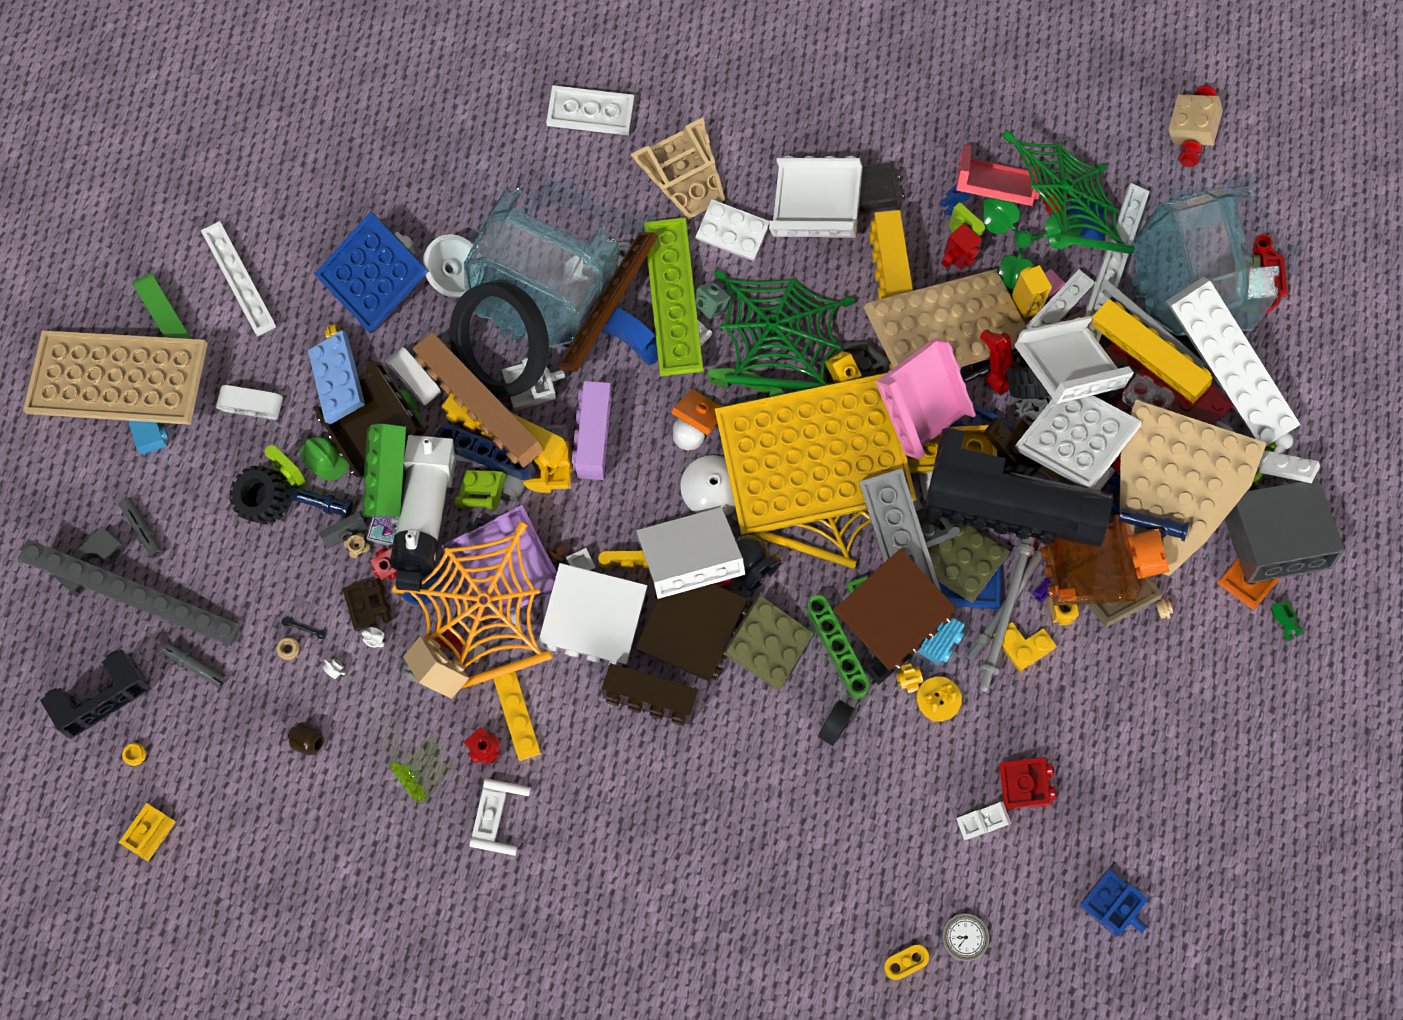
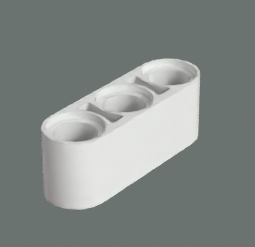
[386,347,441,406]
[216,385,283,420]

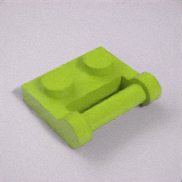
[948,202,985,237]
[265,445,306,489]
[455,470,506,510]

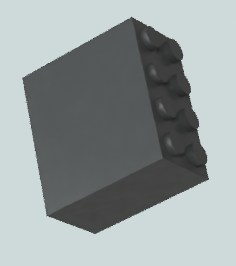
[1225,479,1345,584]

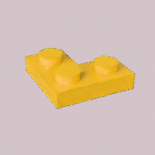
[993,622,1057,672]

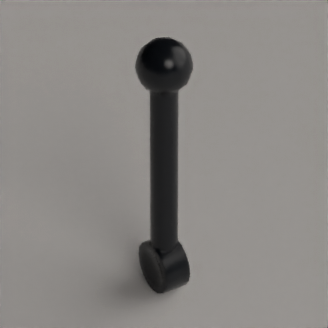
[281,617,326,639]

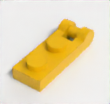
[598,551,649,570]

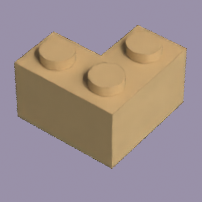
[403,636,469,699]

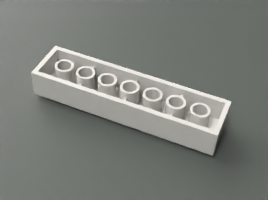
[1166,277,1300,446]

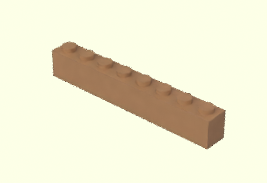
[412,332,544,468]

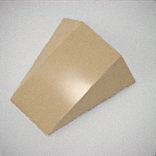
[630,117,725,220]

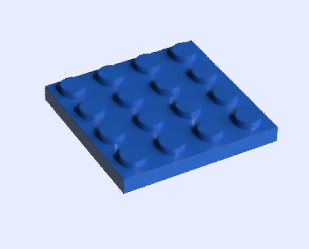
[314,211,429,333]

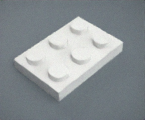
[696,199,770,261]

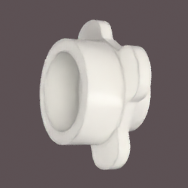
[362,627,384,648]
[322,658,346,679]

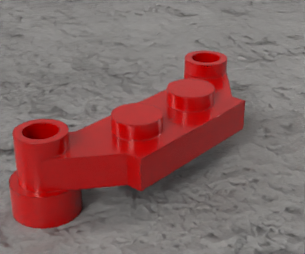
[1252,234,1288,314]
[980,329,1013,395]

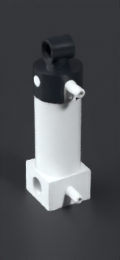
[389,435,456,592]

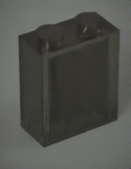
[858,162,905,215]

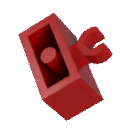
[941,223,982,271]

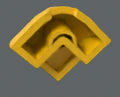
[523,441,574,493]

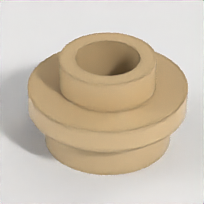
[1155,597,1173,620]
[276,637,300,660]

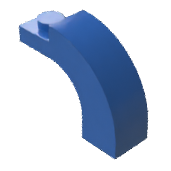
[601,307,658,365]

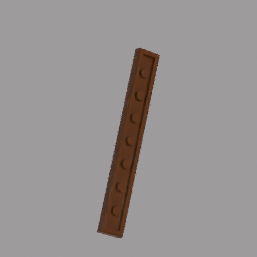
[558,232,658,372]

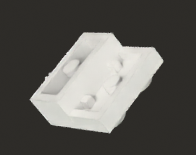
[502,359,565,411]

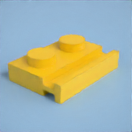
[118,803,176,862]

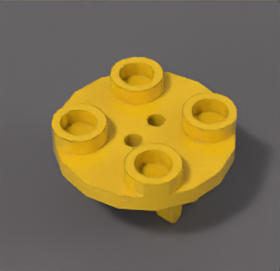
[916,676,962,722]

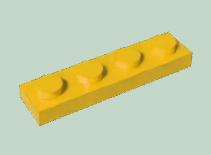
[494,671,541,761]

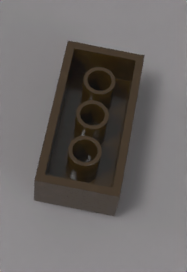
[602,663,698,726]

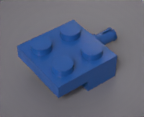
[1079,869,1149,937]

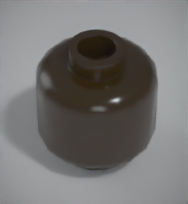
[288,722,324,755]

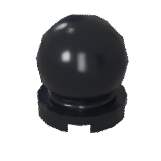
[735,535,782,592]

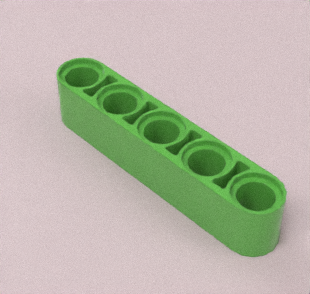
[132,272,191,339]
[807,595,869,699]

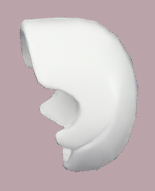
[673,418,705,451]

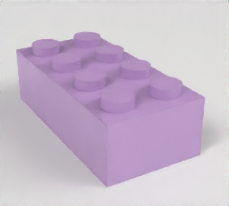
[572,381,611,480]

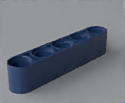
[436,425,536,481]

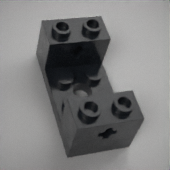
[40,649,151,739]

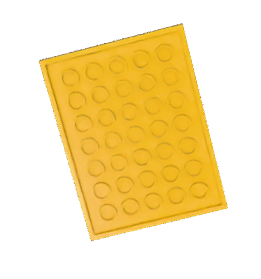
[715,373,916,535]

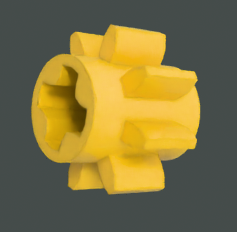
[896,663,923,693]

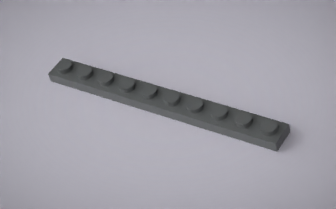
[17,539,240,646]

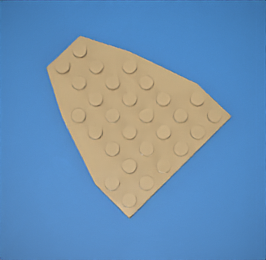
[1120,400,1267,576]

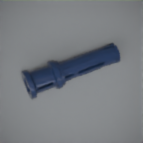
[289,486,353,519]
[1119,508,1190,542]

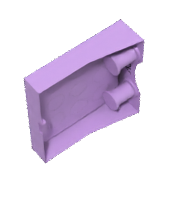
[441,505,557,627]

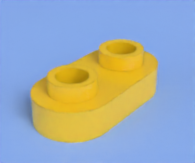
[883,945,929,980]

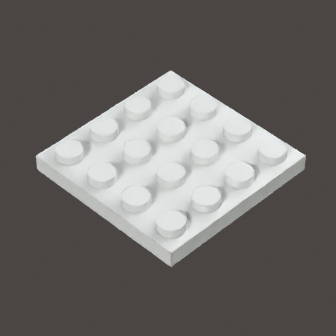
[1015,395,1141,489]

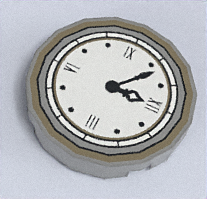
[941,913,989,962]

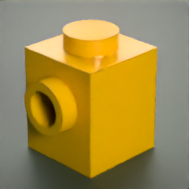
[825,351,862,384]

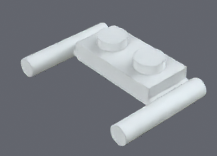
[470,778,531,856]

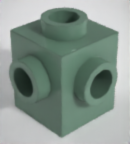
[695,281,730,319]

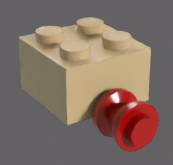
[1168,85,1223,167]

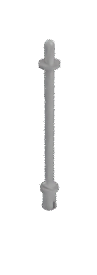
[979,537,1036,692]

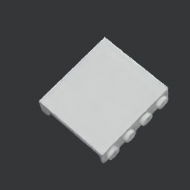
[769,156,863,238]
[1014,316,1134,404]
[636,507,745,599]
[538,563,648,666]

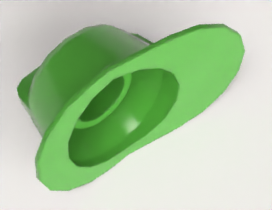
[300,437,348,481]

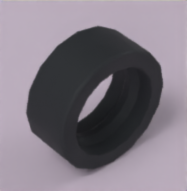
[818,700,855,746]

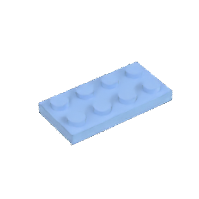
[308,330,365,424]

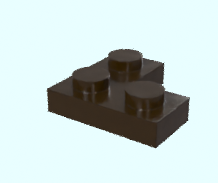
[983,417,1029,465]

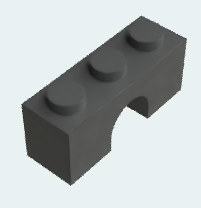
[53,526,126,597]

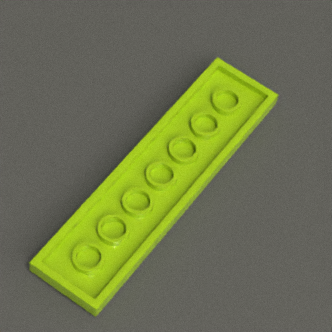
[644,217,703,377]

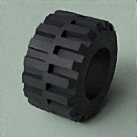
[1006,360,1050,399]
[229,466,292,524]

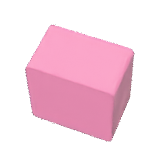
[1045,269,1065,301]

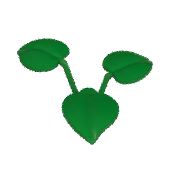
[983,198,1083,294]

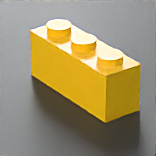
[1011,265,1052,320]

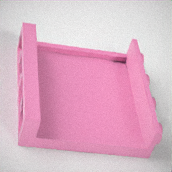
[876,338,976,459]

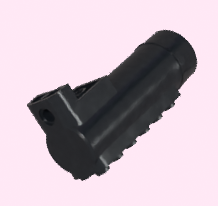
[924,428,1113,547]

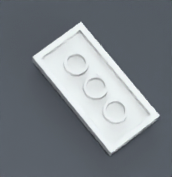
[546,85,634,136]

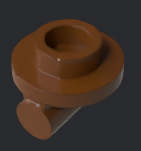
[546,543,566,564]

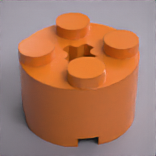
[1127,528,1170,579]

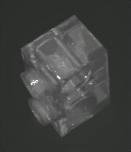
[1122,374,1175,410]

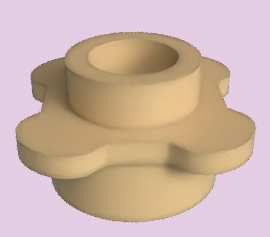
[344,533,370,558]

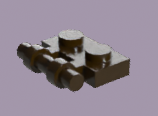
[342,578,392,632]

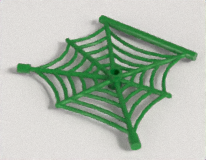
[1002,129,1134,254]
[714,269,854,390]

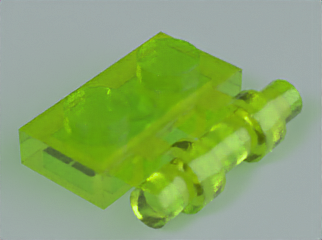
[389,760,426,803]

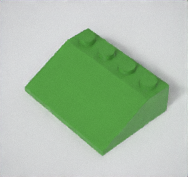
[361,424,406,518]

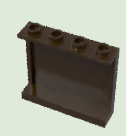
[313,359,426,478]
[635,584,749,684]

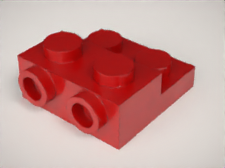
[999,757,1057,810]

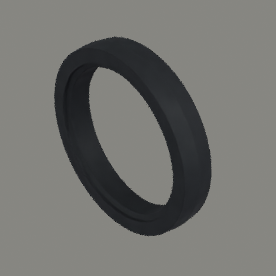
[449,282,549,398]

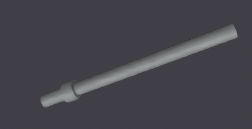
[967,551,1045,662]

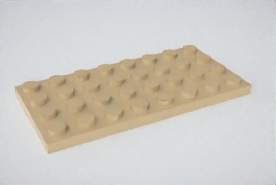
[863,269,1026,368]
[23,330,208,425]

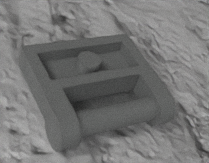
[916,507,960,548]

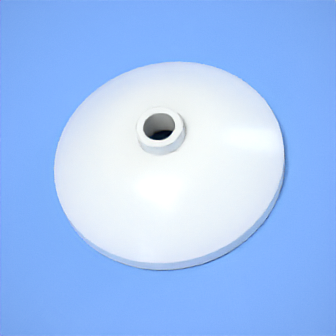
[423,234,484,298]
[681,455,736,516]

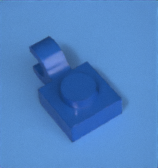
[939,184,972,216]

